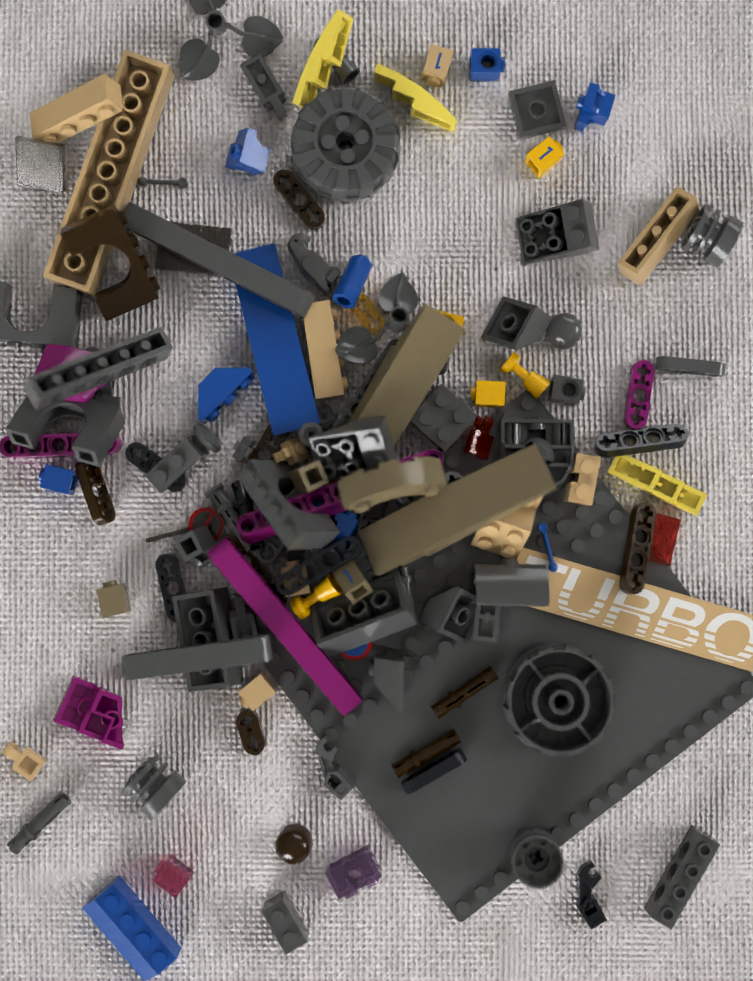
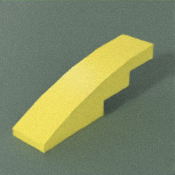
[292,10,353,108]
[374,63,457,133]
[608,455,708,517]

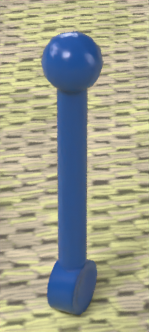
[538,523,558,572]

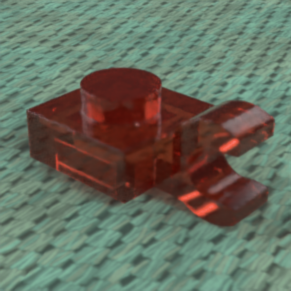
[464,416,494,460]

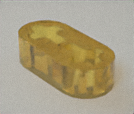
[351,294,385,336]

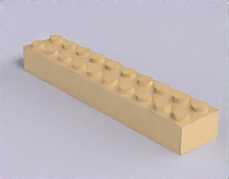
[43,49,175,297]

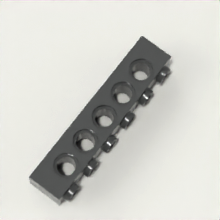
[24,327,173,410]

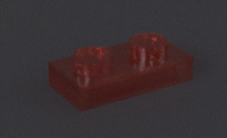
[649,513,681,566]

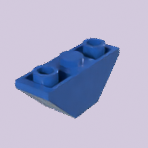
[198,368,255,424]

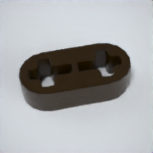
[236,709,266,755]

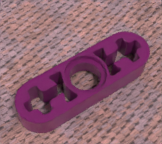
[624,360,654,429]

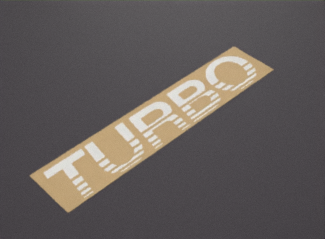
[517,548,753,672]

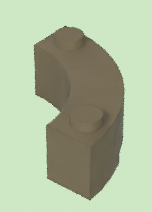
[337,457,447,513]

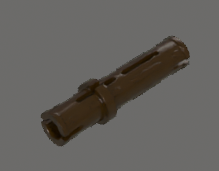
[431,666,499,719]
[391,729,462,779]

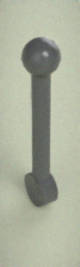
[138,176,188,188]

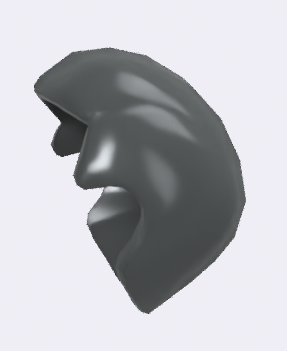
[546,312,582,350]

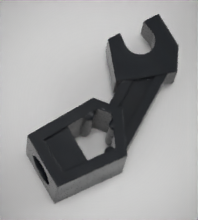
[576,859,607,930]

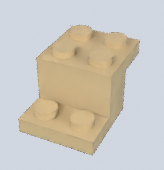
[471,496,543,560]

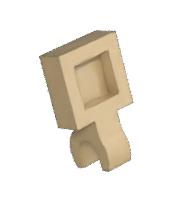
[272,437,310,466]
[2,742,47,782]

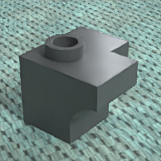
[174,525,216,568]

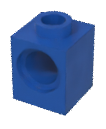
[470,48,505,81]
[39,464,78,495]

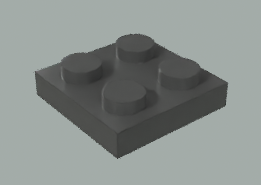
[508,80,566,140]

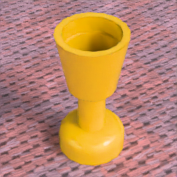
[499,351,551,400]
[290,573,343,619]

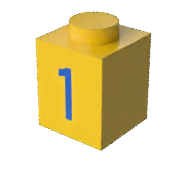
[525,136,565,179]

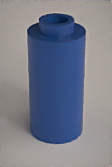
[332,254,372,309]

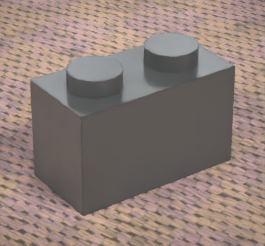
[262,891,309,955]

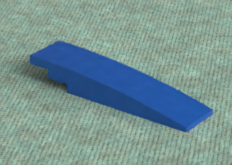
[233,243,321,436]

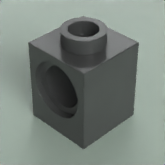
[547,375,586,406]

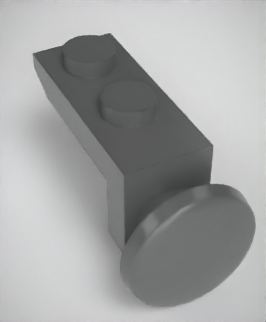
[145,423,221,494]

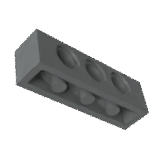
[644,825,720,930]

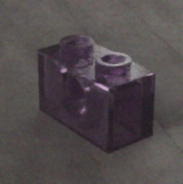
[325,844,382,900]

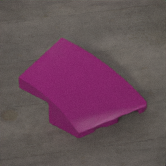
[34,344,107,402]
[53,675,124,750]

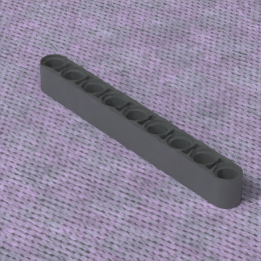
[124,202,316,318]

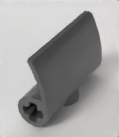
[472,558,550,607]

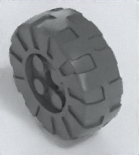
[291,86,401,203]
[502,643,615,756]

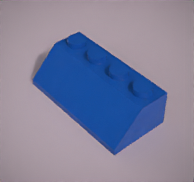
[82,875,181,981]

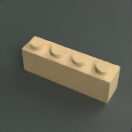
[30,74,123,148]
[617,187,699,286]
[304,300,349,401]

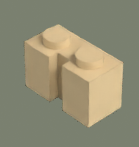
[563,453,601,506]

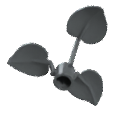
[179,0,283,81]
[335,272,447,375]

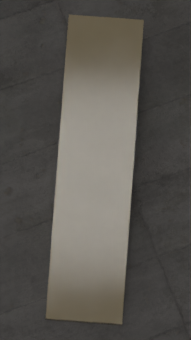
[336,303,465,481]
[358,444,557,576]

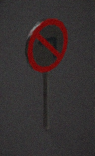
[145,507,224,543]

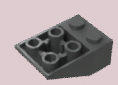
[515,199,600,265]
[309,415,397,481]

